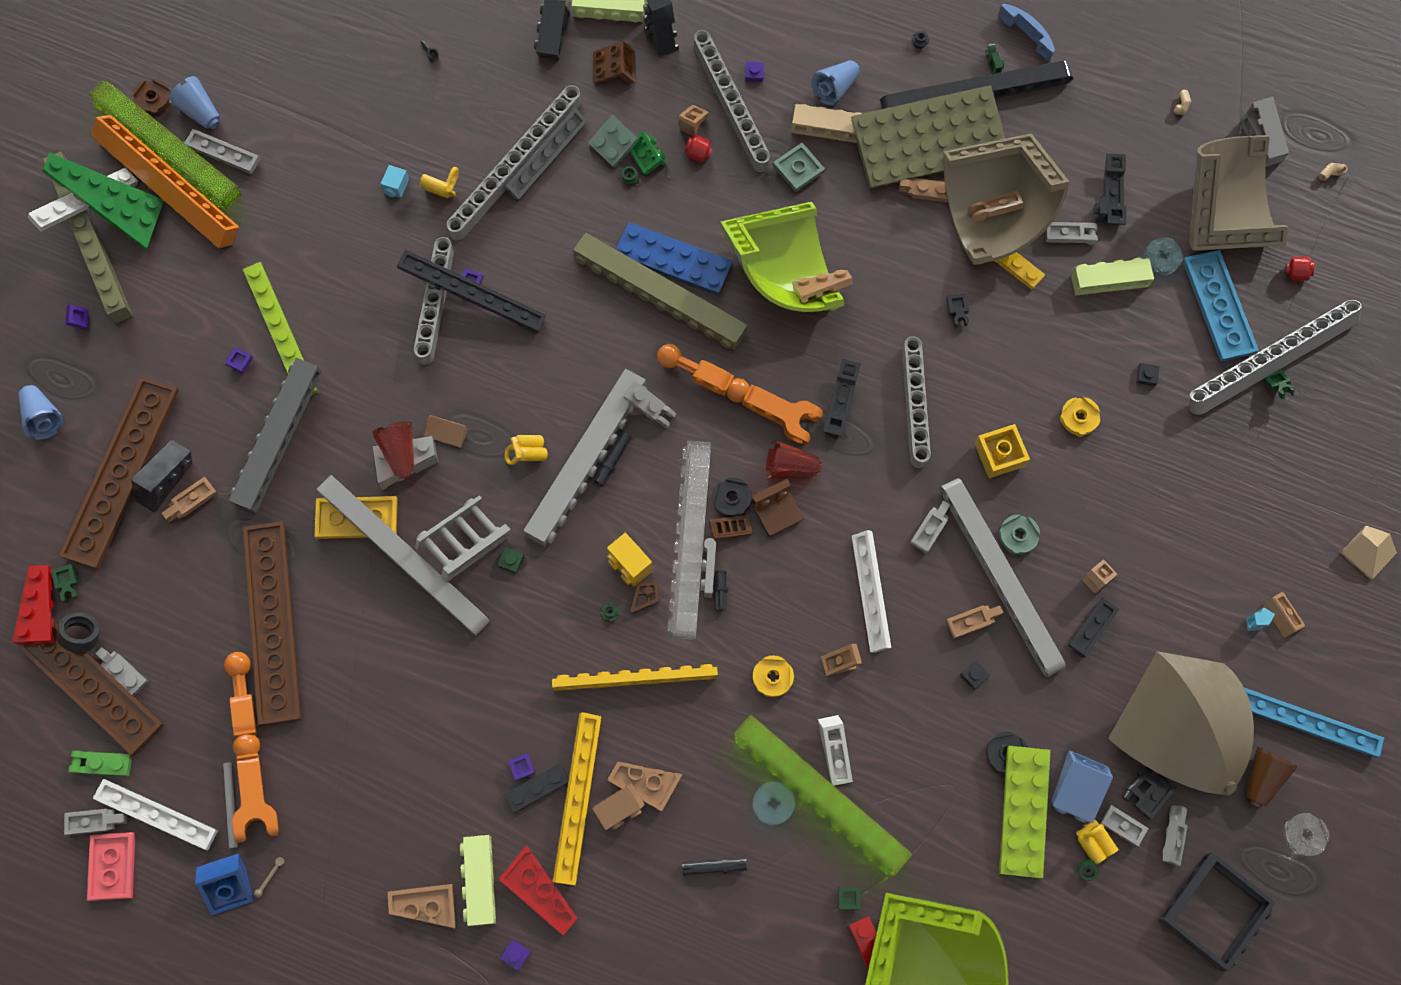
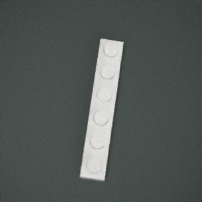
[28,167,138,232]
[852,530,891,653]
[93,779,218,850]

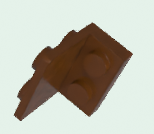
[593,41,635,84]
[751,479,804,536]

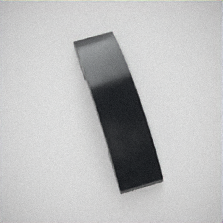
[1104,153,1126,225]
[823,359,861,437]

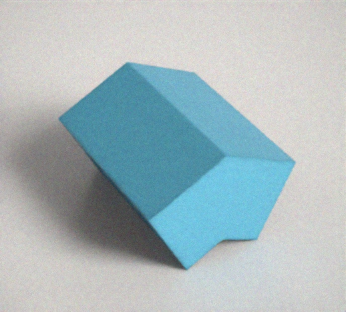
[1246,608,1275,631]

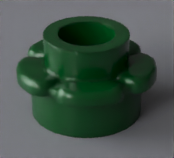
[620,166,638,185]
[601,602,620,622]
[1078,860,1099,881]

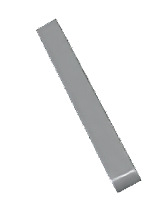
[694,30,770,172]

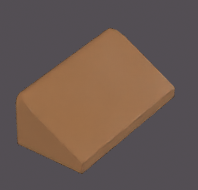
[424,415,468,448]
[1262,592,1305,637]

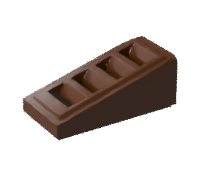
[710,515,753,542]

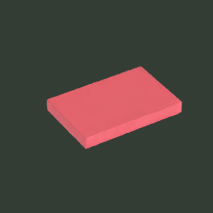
[87,832,136,901]

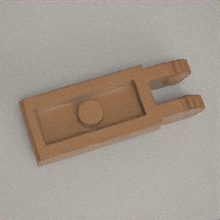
[968,191,1024,222]

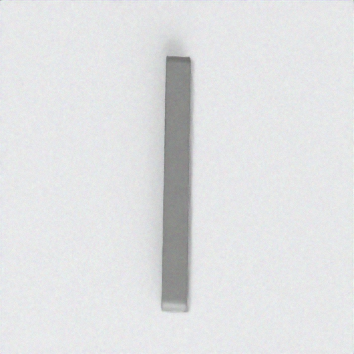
[447,85,581,241]
[1190,300,1362,415]
[316,475,490,636]
[940,478,1066,677]

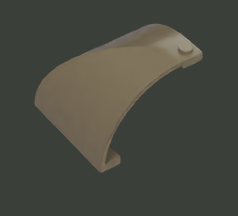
[943,133,1069,265]
[1189,135,1288,250]
[1108,651,1254,796]

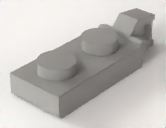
[910,501,950,554]
[96,647,149,696]
[1162,805,1188,867]
[64,809,127,836]

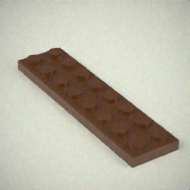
[17,621,164,756]

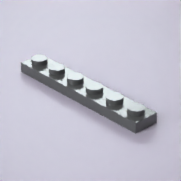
[503,108,587,200]

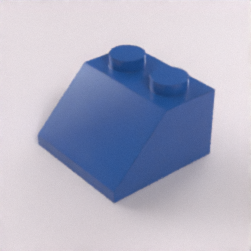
[195,853,253,916]

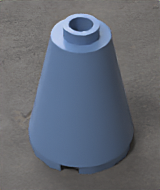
[811,60,860,105]
[168,76,220,129]
[18,385,64,440]

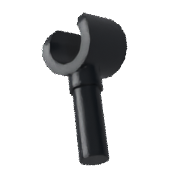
[421,40,439,61]

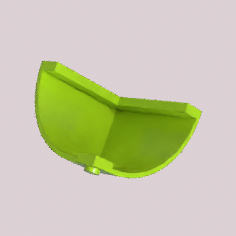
[721,202,845,312]
[865,893,1008,985]

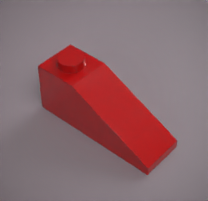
[847,916,877,972]

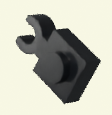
[946,293,969,328]

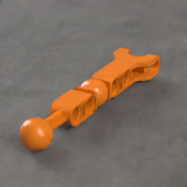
[657,344,823,446]
[224,652,279,843]

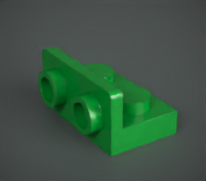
[630,131,667,175]

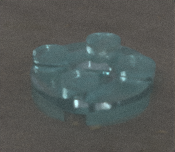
[1143,237,1183,275]
[753,782,795,825]

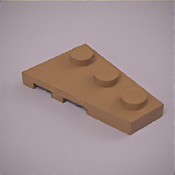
[792,270,853,303]
[388,884,456,928]

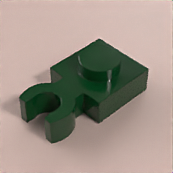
[985,43,1004,74]
[1263,370,1294,399]
[51,564,78,603]

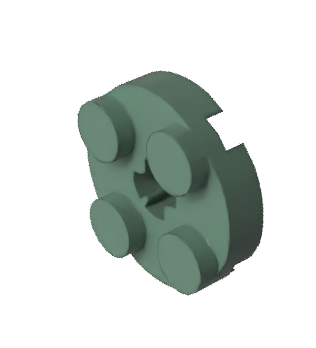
[999,515,1040,555]

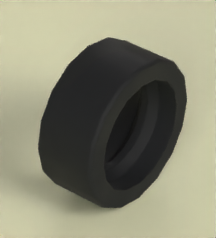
[57,612,100,653]

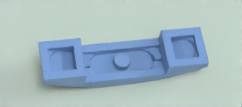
[998,4,1055,62]

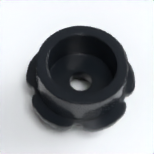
[912,31,929,48]

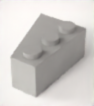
[1240,97,1289,167]
[373,436,438,491]

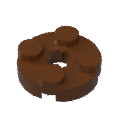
[133,79,170,116]

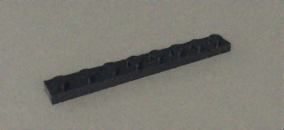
[397,249,546,333]

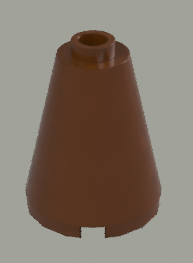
[1246,747,1297,808]

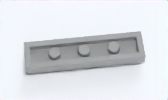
[184,129,260,174]

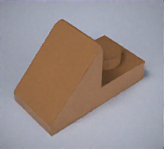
[678,105,709,136]
[1082,559,1117,593]
[821,644,862,676]

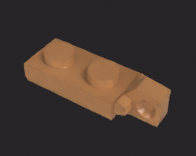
[898,178,948,203]
[162,477,218,522]
[946,605,1003,639]

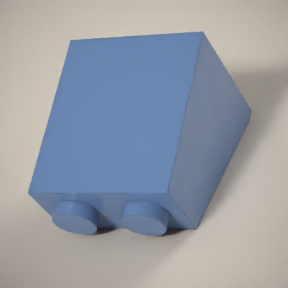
[1051,750,1113,823]

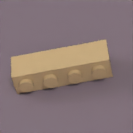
[791,104,862,143]

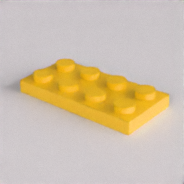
[315,496,398,539]

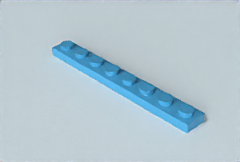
[1244,688,1384,758]

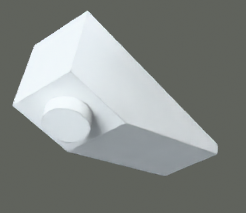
[818,715,853,786]

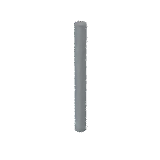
[223,763,238,849]

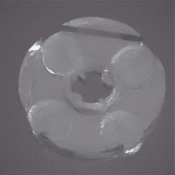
[1284,813,1329,856]

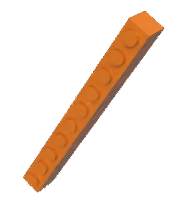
[91,115,239,248]

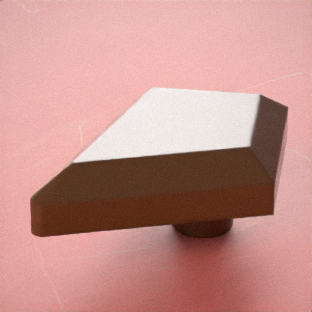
[630,582,659,613]

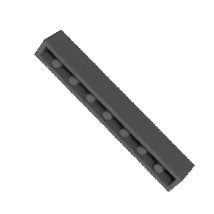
[229,358,322,513]

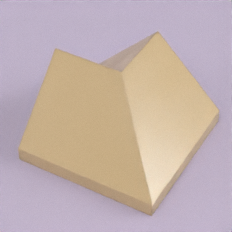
[1340,526,1397,580]

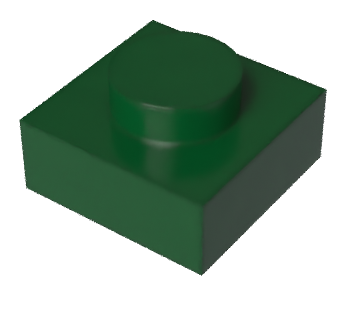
[497,547,524,574]
[838,887,861,910]

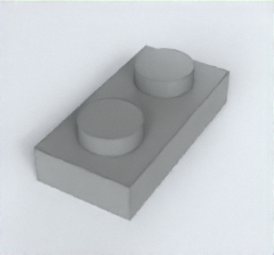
[1099,805,1148,847]

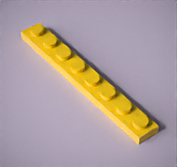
[552,664,718,691]
[553,713,601,885]

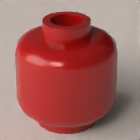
[684,135,713,163]
[1285,256,1315,281]

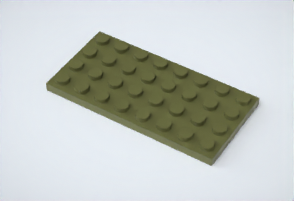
[851,85,1005,189]

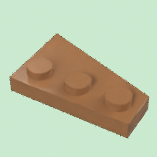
[607,762,683,812]

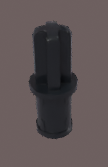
[713,570,728,611]

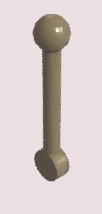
[254,857,285,898]

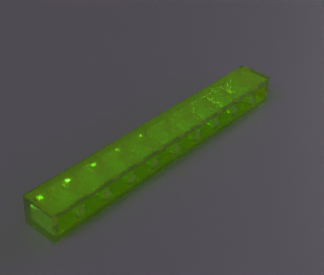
[89,79,242,210]
[734,714,912,875]

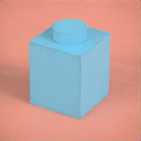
[381,165,409,198]

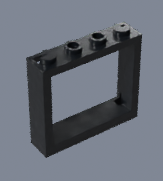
[1158,852,1276,971]

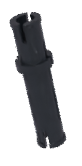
[593,432,632,487]
[682,857,747,876]

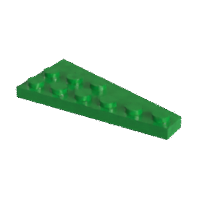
[42,152,164,251]

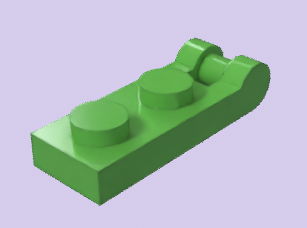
[68,751,132,776]

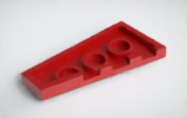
[12,565,55,645]
[499,846,578,936]

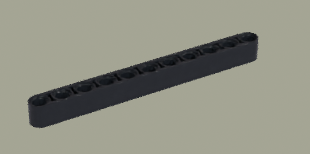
[879,60,1074,109]

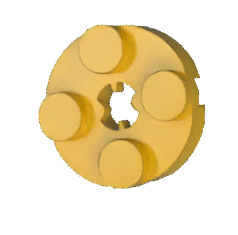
[1059,397,1100,437]
[752,656,794,698]

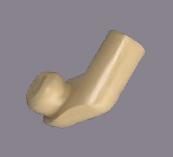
[1174,90,1191,116]
[1318,163,1347,181]

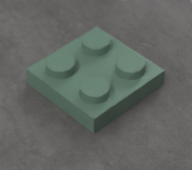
[588,115,639,168]
[773,143,825,192]

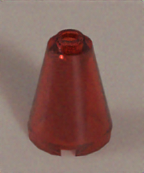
[372,421,414,479]
[766,440,822,479]

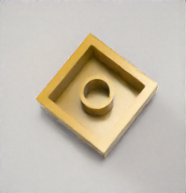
[974,424,1030,478]
[607,532,652,588]

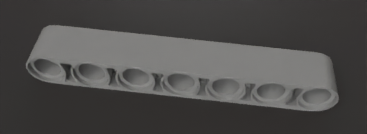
[414,237,454,365]
[902,336,931,468]

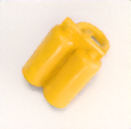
[420,167,459,198]
[504,435,548,465]
[1075,820,1119,865]

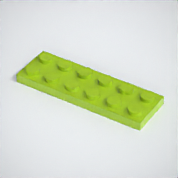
[999,746,1050,878]

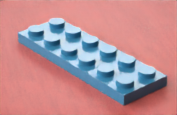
[1182,250,1259,362]

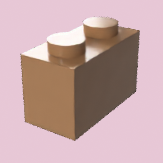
[592,783,645,830]

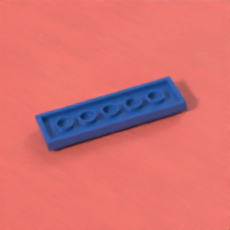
[616,222,733,296]

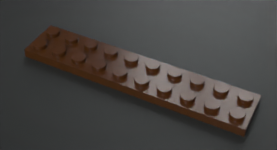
[58,377,179,570]
[243,521,302,726]

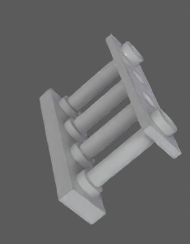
[415,496,511,583]

